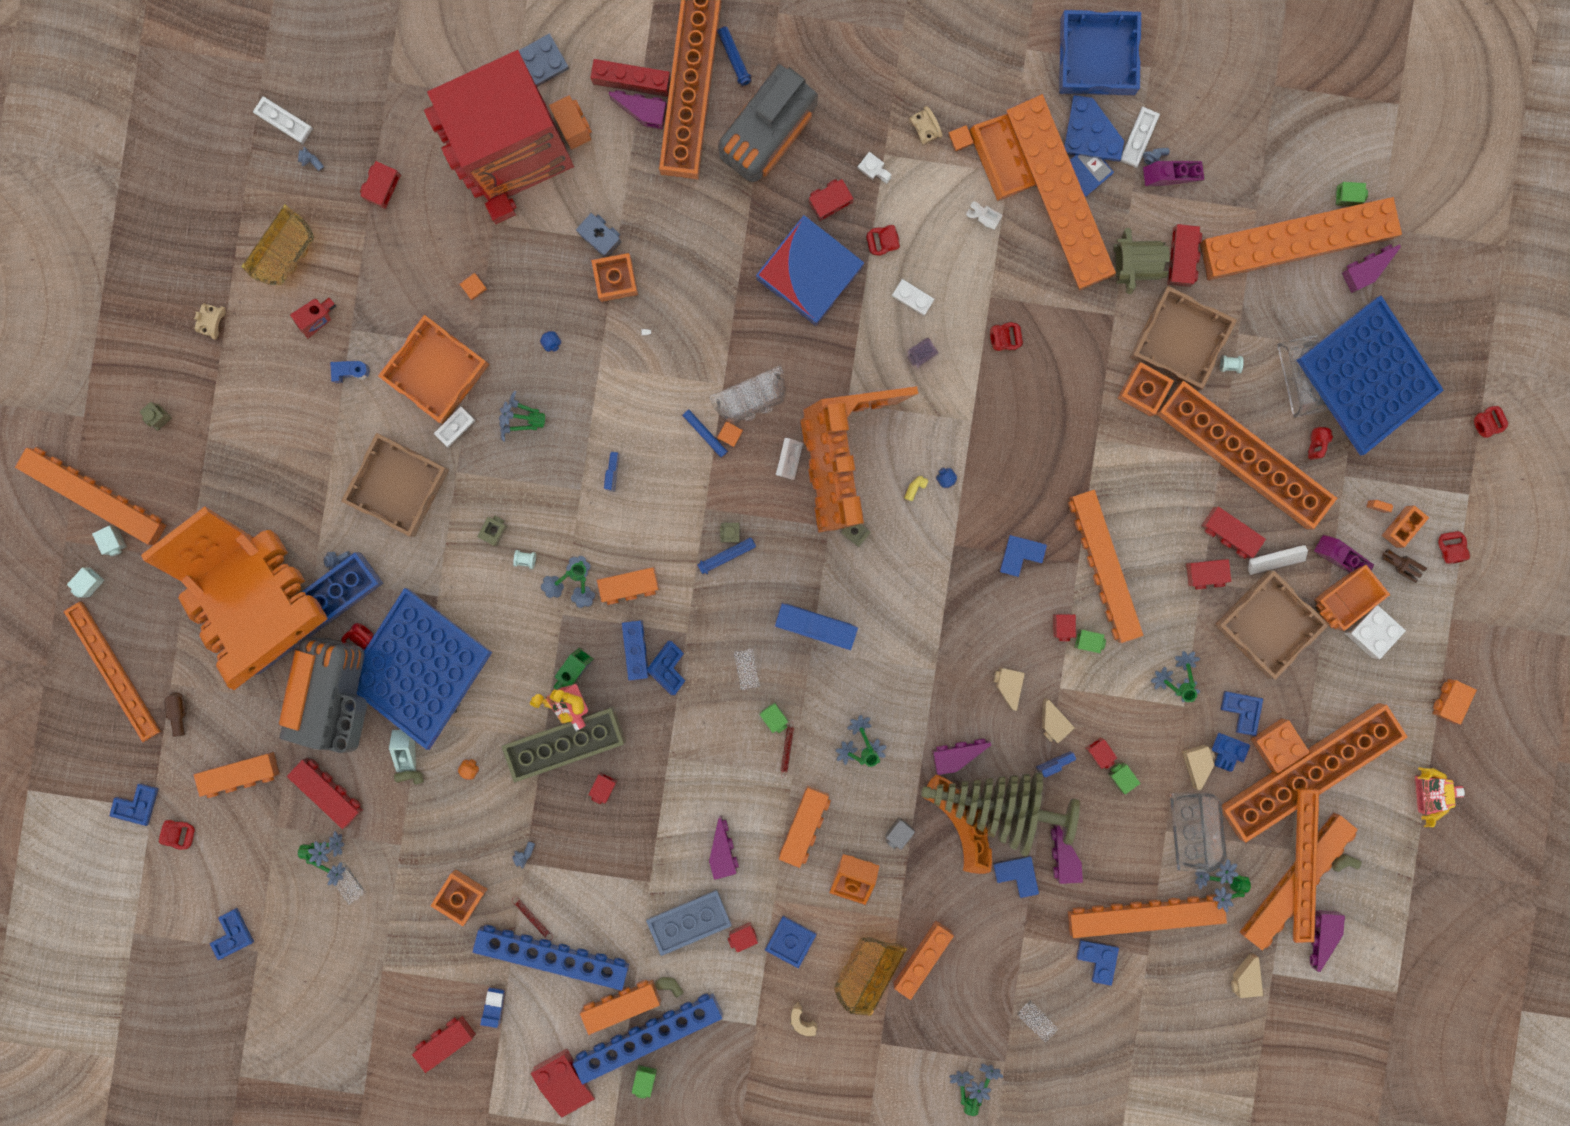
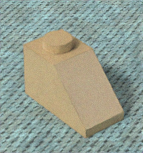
[994,667,1025,711]
[1042,698,1075,743]
[1182,745,1215,790]
[1231,953,1263,998]

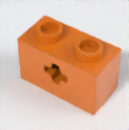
[1381,505,1429,548]

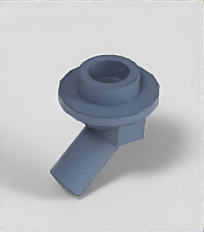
[298,147,324,171]
[1143,148,1170,165]
[324,551,351,570]
[512,842,535,869]

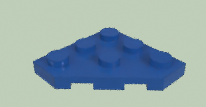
[1064,95,1124,162]

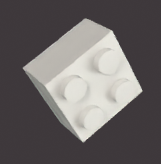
[1343,605,1406,659]

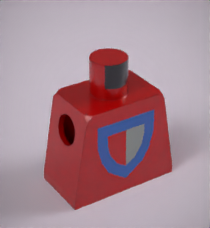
[290,297,337,339]

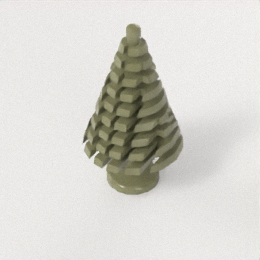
[921,772,1080,857]

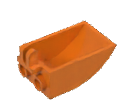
[1314,565,1390,631]

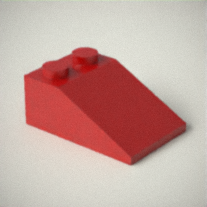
[530,1048,595,1118]

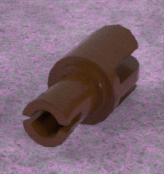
[1381,549,1427,583]
[164,692,186,737]

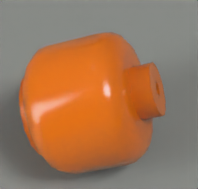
[458,759,479,780]

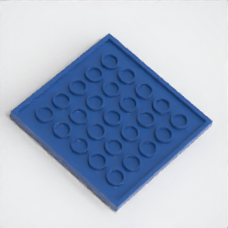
[1296,295,1443,456]
[356,588,492,750]

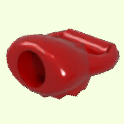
[866,225,900,256]
[990,322,1023,351]
[1474,406,1509,438]
[1308,427,1333,460]
[1438,531,1470,564]
[341,623,374,650]
[158,820,195,850]

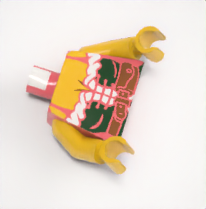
[530,684,588,731]
[1415,767,1465,827]

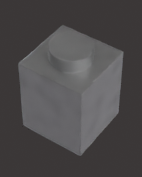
[885,817,915,850]

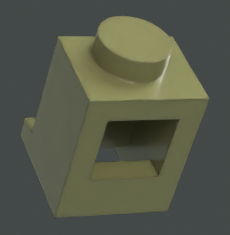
[140,402,172,431]
[477,515,507,546]
[720,523,740,543]
[841,524,871,547]

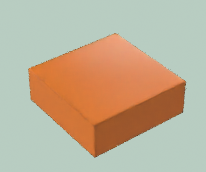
[948,125,974,152]
[460,273,487,300]
[717,421,743,447]
[1367,500,1393,513]

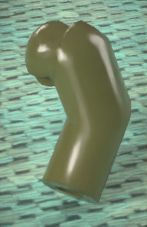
[394,770,424,785]
[1332,854,1362,872]
[655,977,684,998]

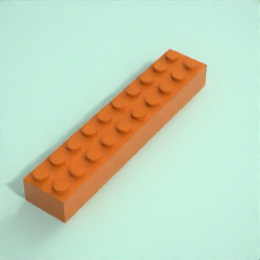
[659,0,722,180]
[1006,94,1116,291]
[1200,197,1402,281]
[1156,381,1338,530]
[1219,703,1408,843]

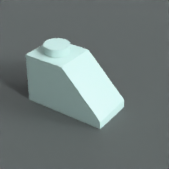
[389,730,416,772]

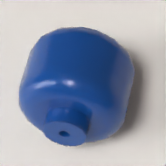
[540,331,561,352]
[936,468,957,488]

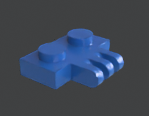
[1212,732,1250,772]

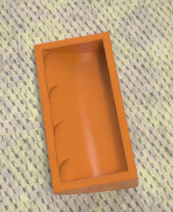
[969,114,1036,201]

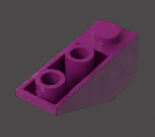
[609,90,667,130]
[1143,161,1205,186]
[1342,244,1401,293]
[1314,535,1374,573]
[932,738,991,775]
[709,815,739,880]
[1051,824,1083,884]
[1309,910,1345,972]

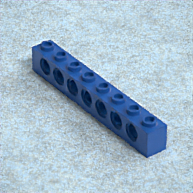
[472,925,629,991]
[573,993,723,1085]

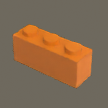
[597,567,660,605]

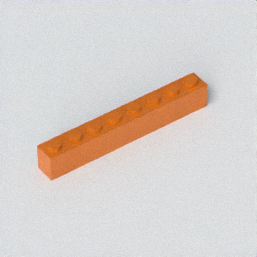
[15,447,167,545]
[1068,489,1144,643]
[1239,812,1358,951]
[1068,894,1227,938]

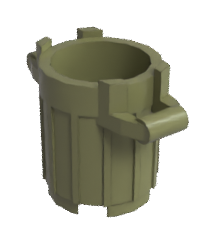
[1113,228,1170,294]

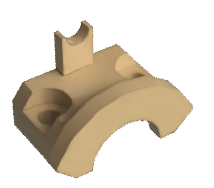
[909,106,942,145]
[194,303,226,340]
[790,1002,817,1036]

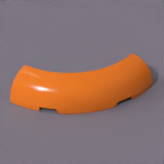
[924,774,992,874]

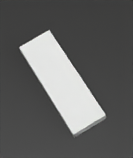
[253,96,313,144]
[1120,107,1160,168]
[1248,545,1308,575]

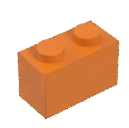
[1432,679,1477,725]

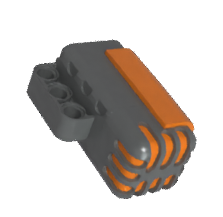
[718,64,818,182]
[279,637,367,753]

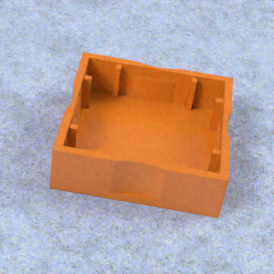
[378,315,490,424]

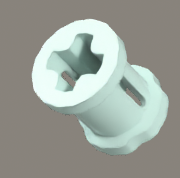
[1220,355,1243,373]
[513,550,536,569]

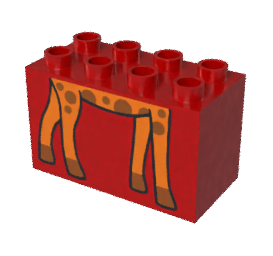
[424,50,574,201]

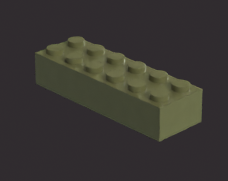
[501,706,626,783]

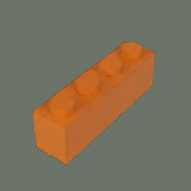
[193,752,280,798]
[779,785,831,868]
[893,921,954,1000]
[580,979,661,1035]

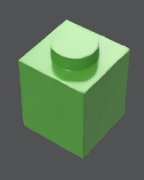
[1336,182,1368,206]
[1074,629,1106,653]
[759,702,788,733]
[1108,763,1141,795]
[632,1065,657,1098]

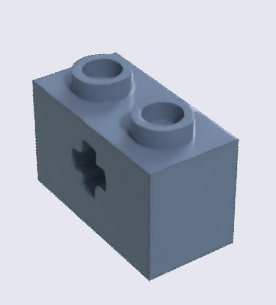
[576,213,621,257]

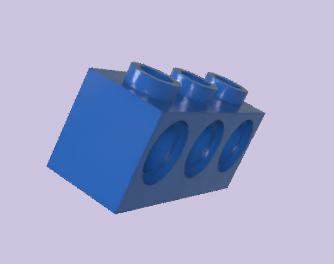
[622,620,650,680]

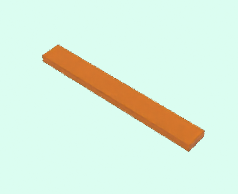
[63,601,161,742]
[1293,788,1319,943]

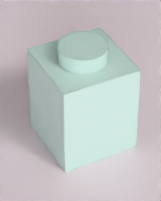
[92,525,127,557]
[67,567,104,598]

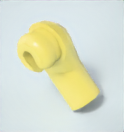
[904,476,928,501]

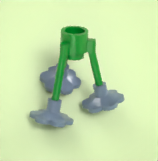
[541,556,595,608]

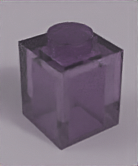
[907,337,938,368]

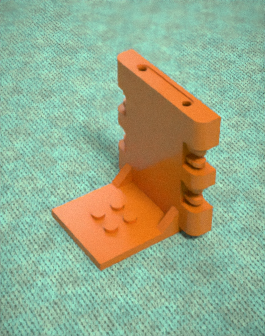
[800,386,918,533]
[141,506,328,690]

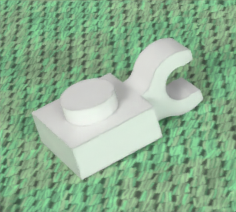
[858,152,892,184]
[966,201,1003,230]

